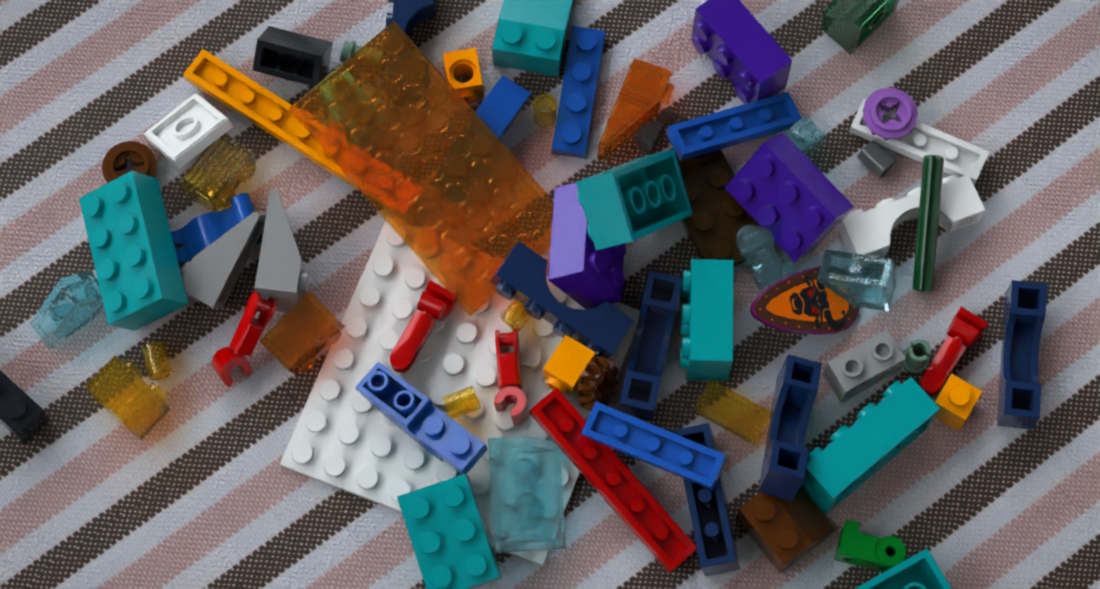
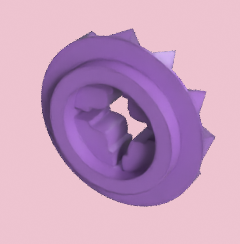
[862,88,918,141]

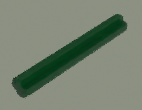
[912,155,944,292]

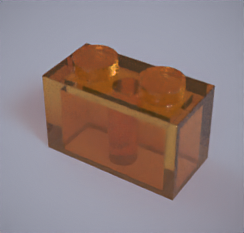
[260,292,345,375]

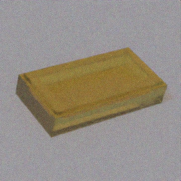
[693,379,771,445]

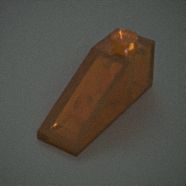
[597,58,675,161]

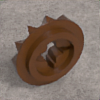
[102,141,157,183]
[578,356,619,411]

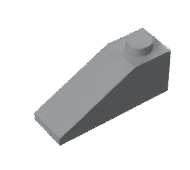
[180,212,266,308]

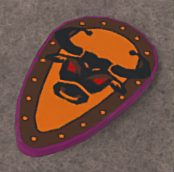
[750,266,860,335]

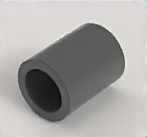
[857,140,896,178]

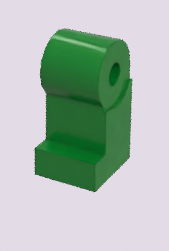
[834,519,906,572]

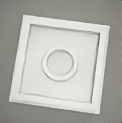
[144,93,233,169]

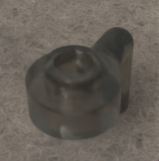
[635,108,690,155]

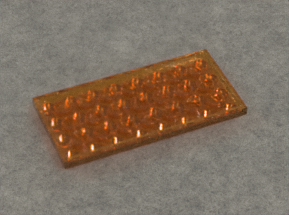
[289,21,554,317]

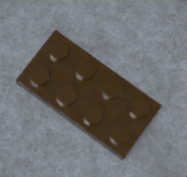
[669,148,774,267]

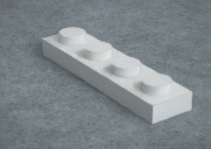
[849,99,989,185]

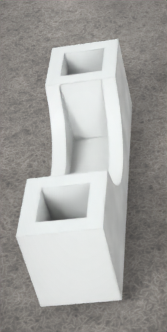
[838,174,985,268]

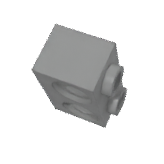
[823,329,906,403]

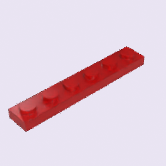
[529,387,697,574]

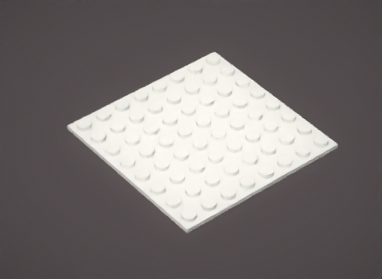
[279,217,640,567]

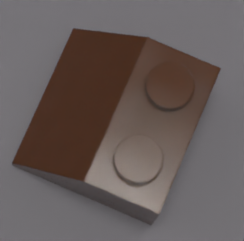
[736,486,836,573]

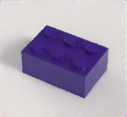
[691,0,792,104]
[724,132,854,262]
[548,182,626,309]

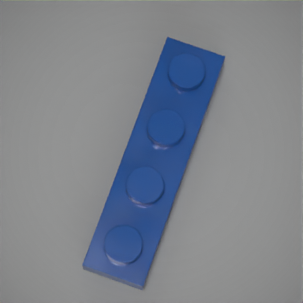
[551,26,605,159]
[666,92,803,161]
[581,402,727,490]

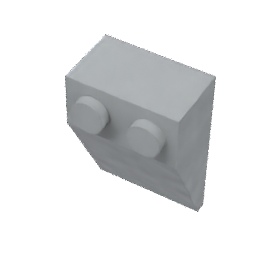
[254,189,312,314]

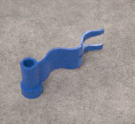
[171,193,264,263]

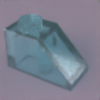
[817,250,896,311]
[30,270,104,349]

